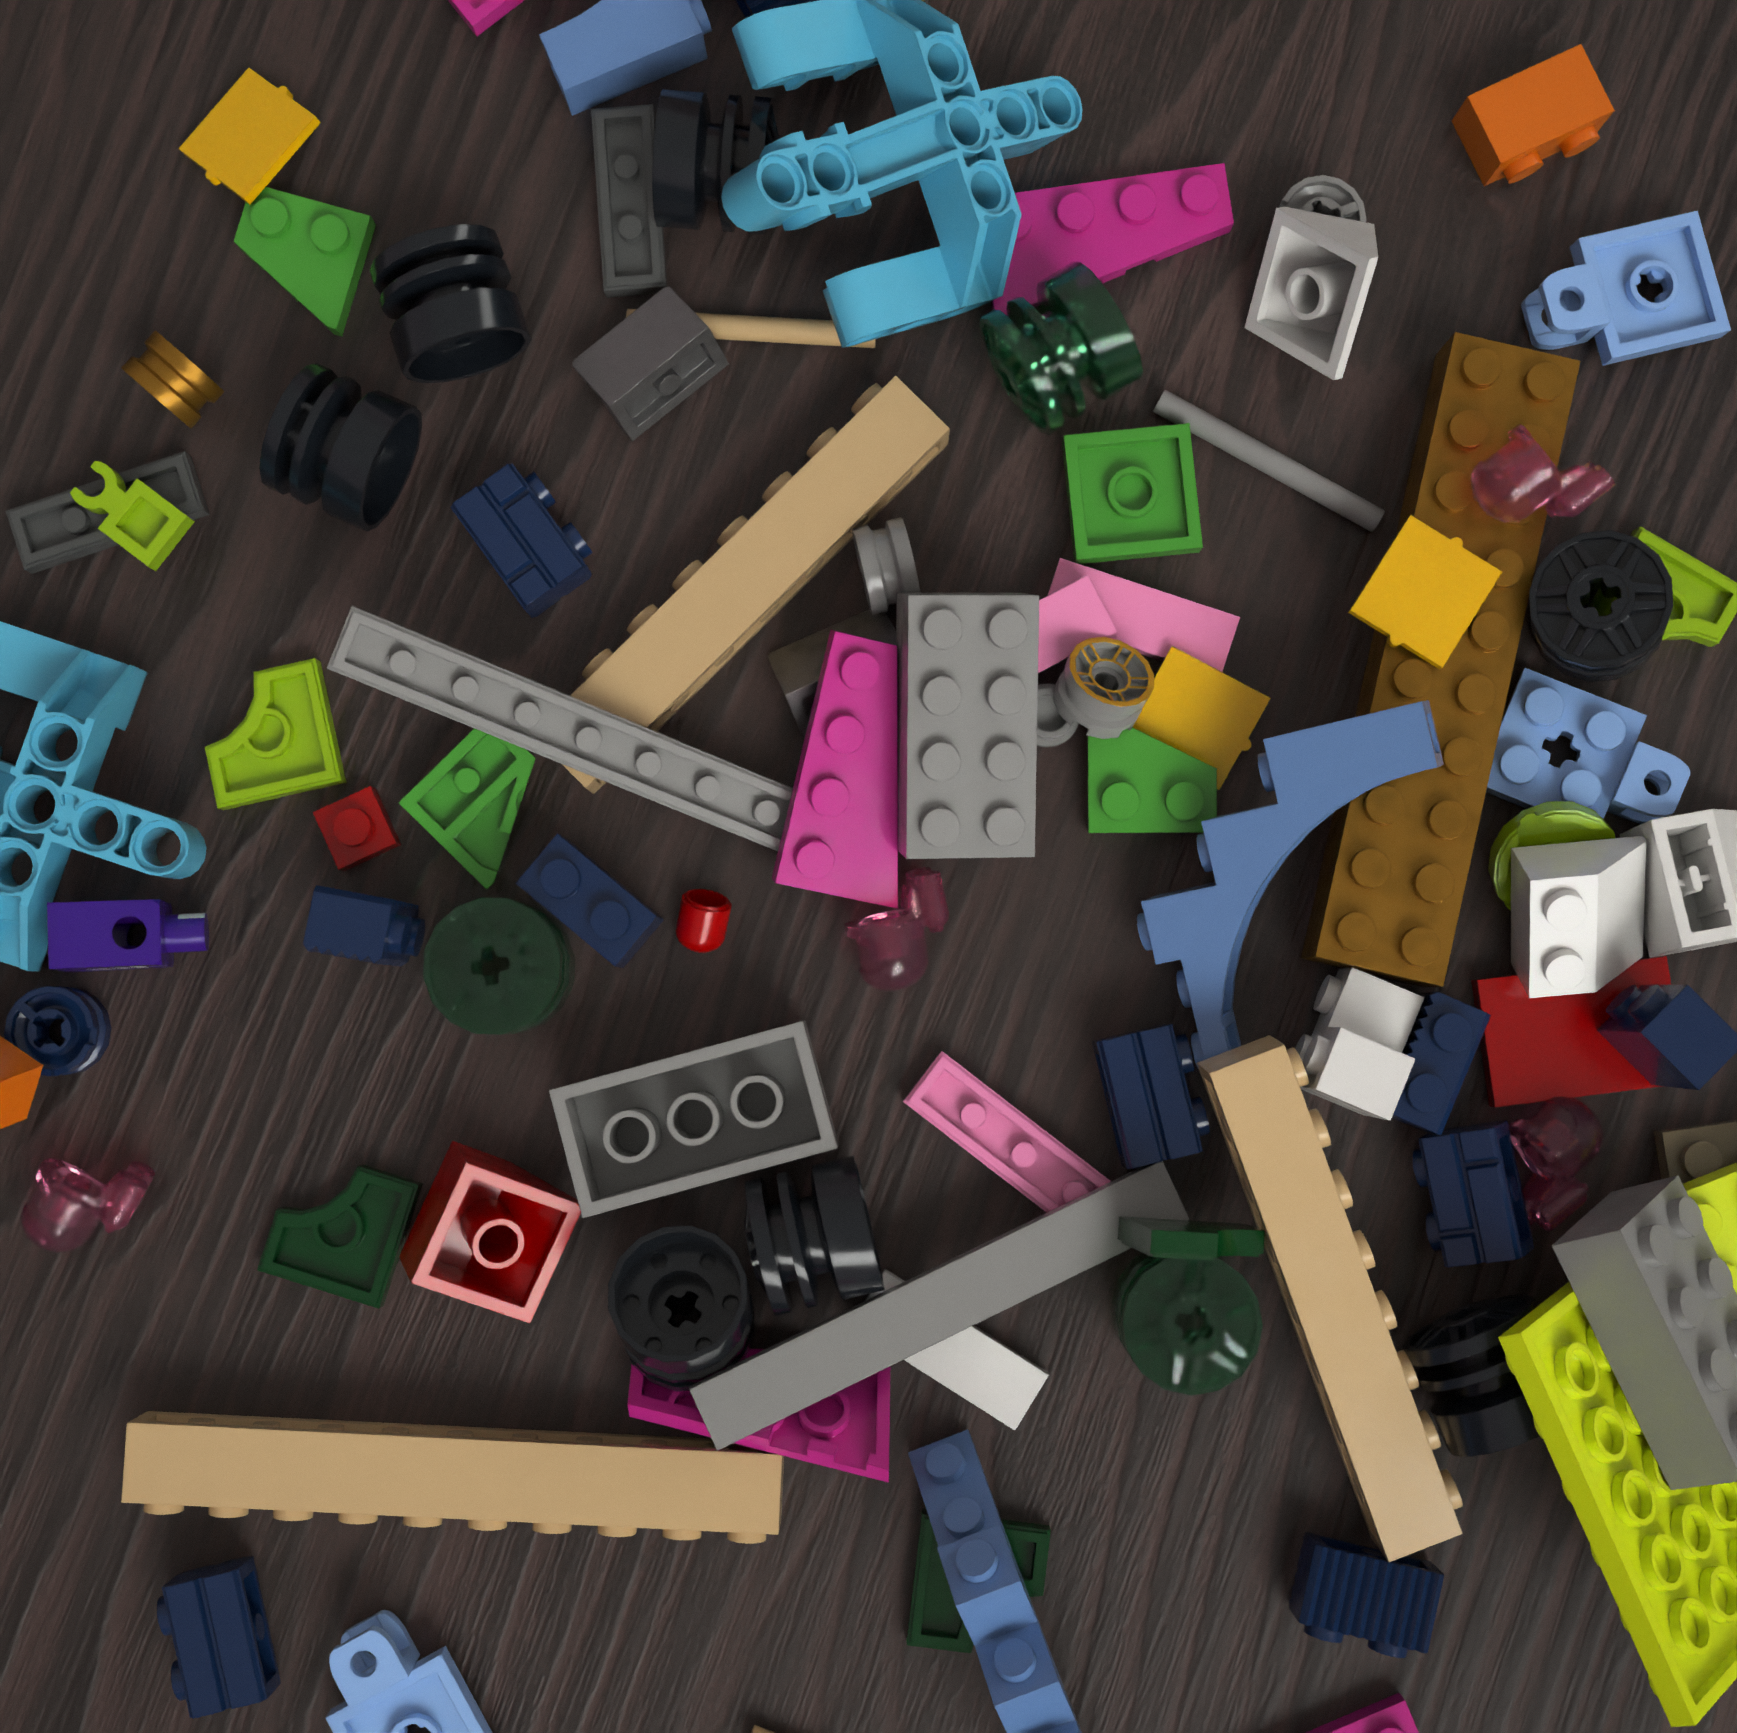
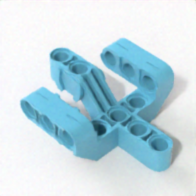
[721,0,1083,348]
[0,621,207,972]

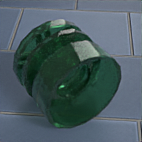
[979,262,1143,435]
[423,897,575,1035]
[1111,1253,1263,1396]

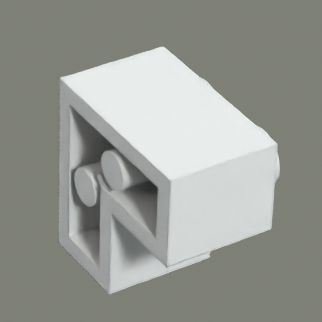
[1295,967,1425,1121]

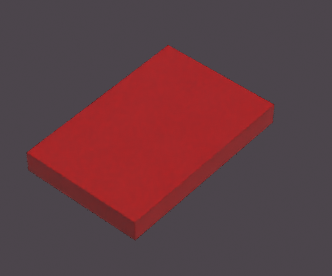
[1471,956,1671,1107]

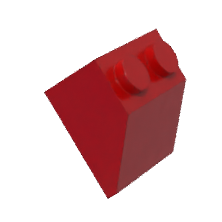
[399,1140,581,1323]

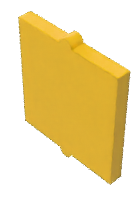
[178,67,321,205]
[1348,515,1502,670]
[1132,646,1271,790]

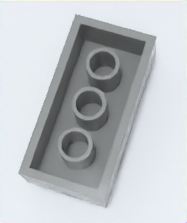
[896,593,1039,859]
[549,1021,839,1218]
[1552,1175,1737,1490]

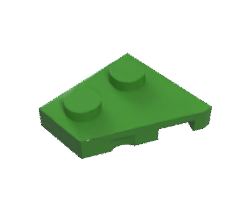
[234,187,376,336]
[1087,728,1217,833]
[399,729,536,889]

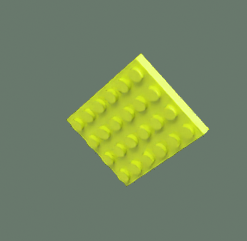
[1498,1282,1737,1727]

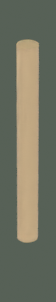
[626,309,876,348]

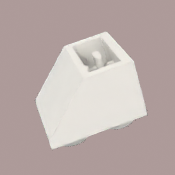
[1620,809,1737,958]

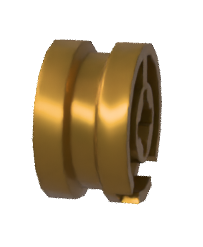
[121,330,225,429]

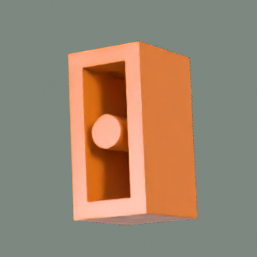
[1452,44,1615,186]

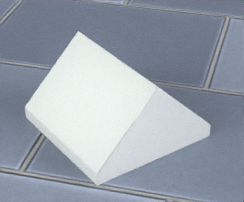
[1244,207,1379,380]

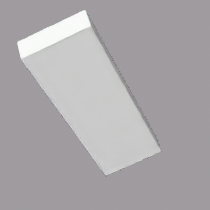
[865,1269,1049,1430]

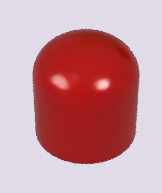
[675,889,732,953]

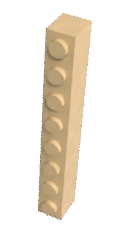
[562,375,950,794]
[1197,1035,1463,1562]

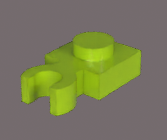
[70,461,195,571]

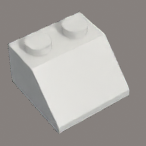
[1511,836,1647,998]

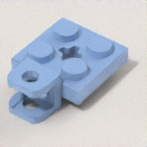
[1521,210,1731,366]
[1486,668,1690,824]
[325,1610,493,1733]

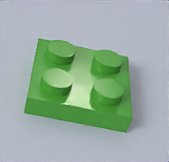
[1062,423,1203,564]

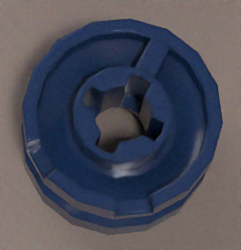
[4,986,111,1076]

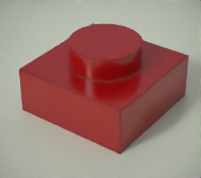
[313,786,401,871]

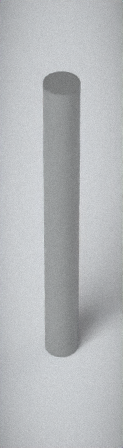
[1153,389,1385,532]

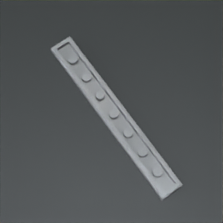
[327,605,793,851]
[688,1161,1190,1451]

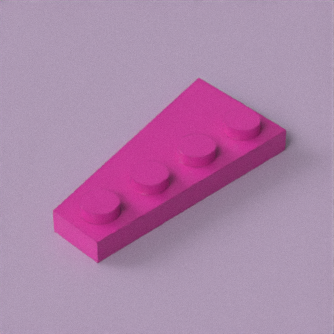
[991,163,1234,327]
[772,629,898,909]
[628,1349,891,1483]

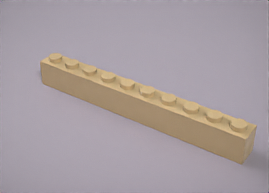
[121,1411,784,1544]

